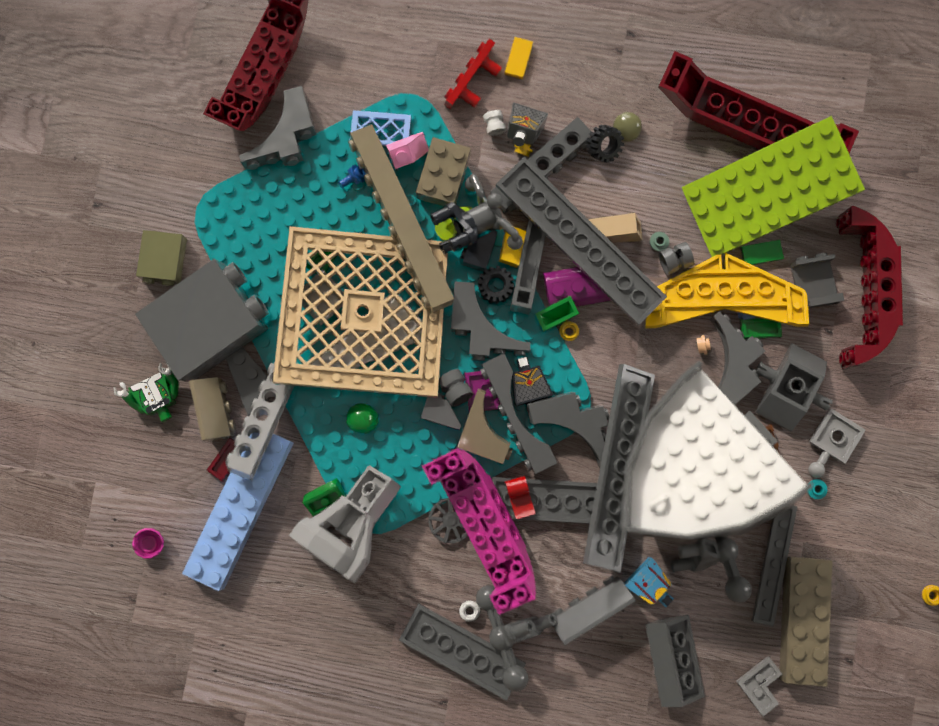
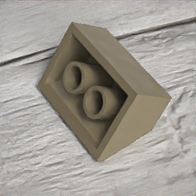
[189,377,236,442]

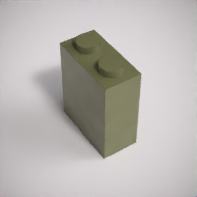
[136,230,187,286]

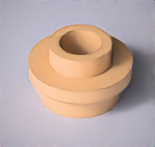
[697,335,711,355]

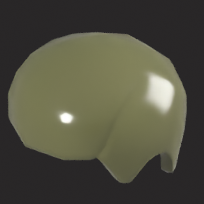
[613,112,642,142]

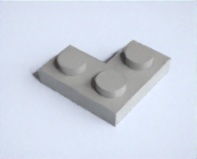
[736,656,782,716]

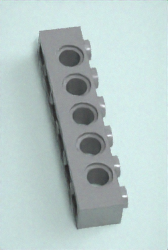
[226,362,295,480]

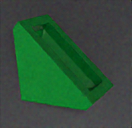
[535,296,580,331]

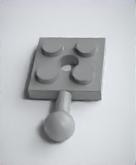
[808,408,866,478]

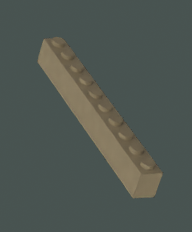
[348,125,454,313]

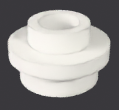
[460,601,480,621]

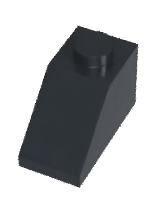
[460,230,498,272]

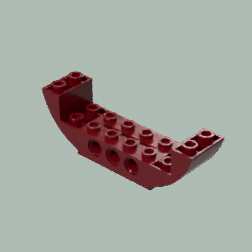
[203,0,309,131]
[836,206,903,370]

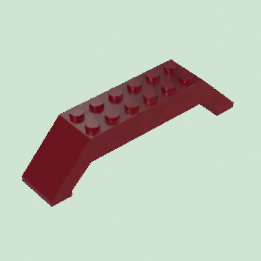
[658,51,859,154]

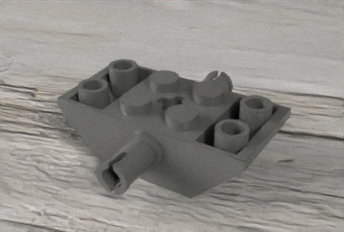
[755,343,833,432]

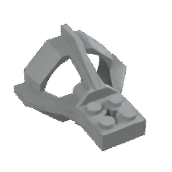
[289,465,401,583]

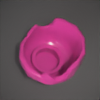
[132,528,164,559]

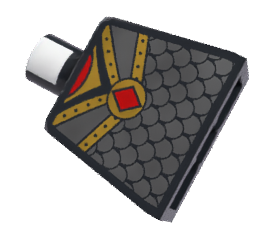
[512,357,553,407]

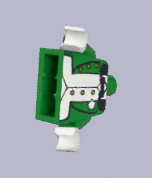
[114,363,179,422]

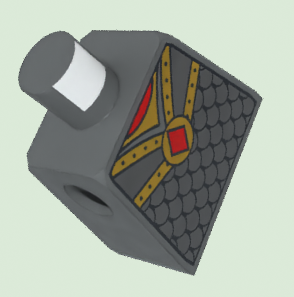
[507,102,548,146]

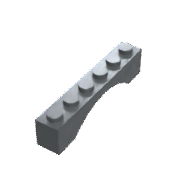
[510,219,546,315]
[480,354,557,474]

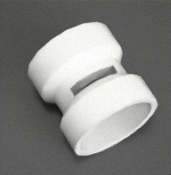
[483,110,506,136]

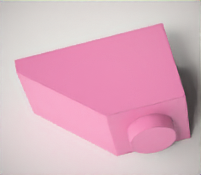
[386,132,429,169]

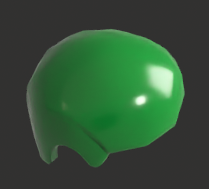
[346,403,379,434]

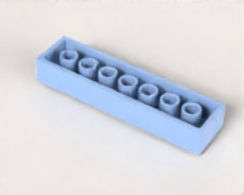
[182,432,294,591]

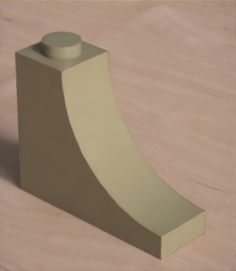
[457,389,512,464]

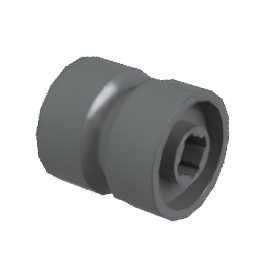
[658,242,694,275]
[438,369,474,407]

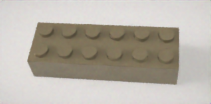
[779,556,833,687]

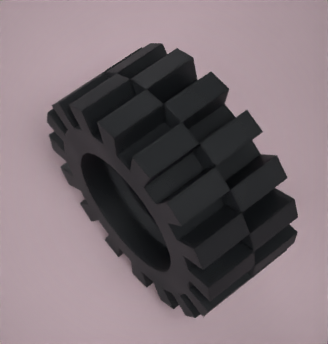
[586,124,624,163]
[478,266,514,304]

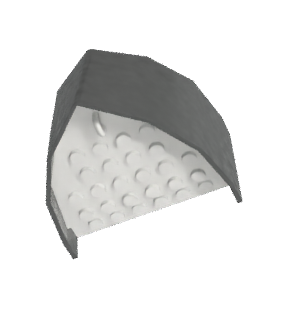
[621,360,813,539]

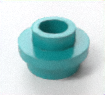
[807,479,828,499]

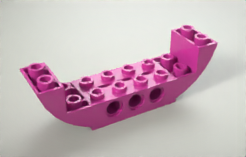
[422,448,536,615]

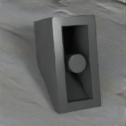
[421,394,461,431]

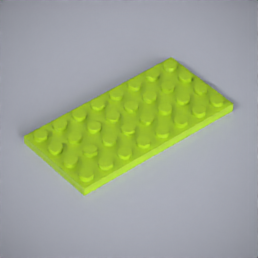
[681,116,865,257]

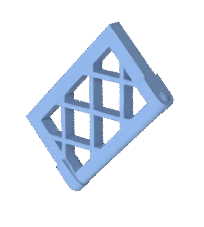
[349,110,411,146]

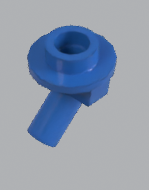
[338,165,365,188]

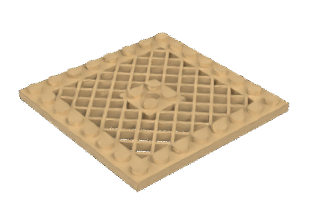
[273,226,448,398]

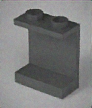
[790,253,844,309]

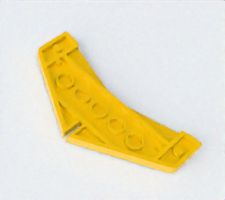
[645,253,809,329]

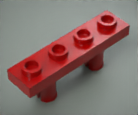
[444,38,502,109]

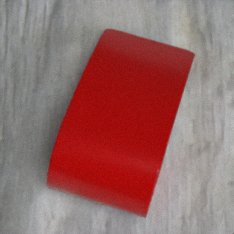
[505,476,535,519]

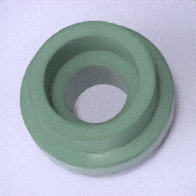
[649,232,669,251]

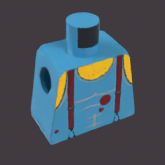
[624,557,674,607]

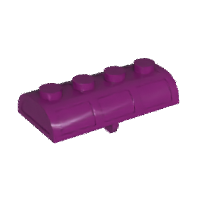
[543,267,612,307]

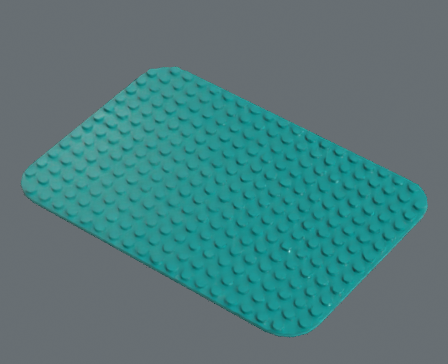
[194,93,591,534]

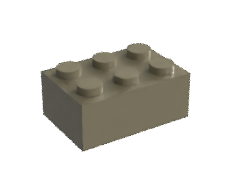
[416,137,471,207]

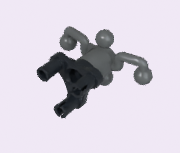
[430,174,523,255]

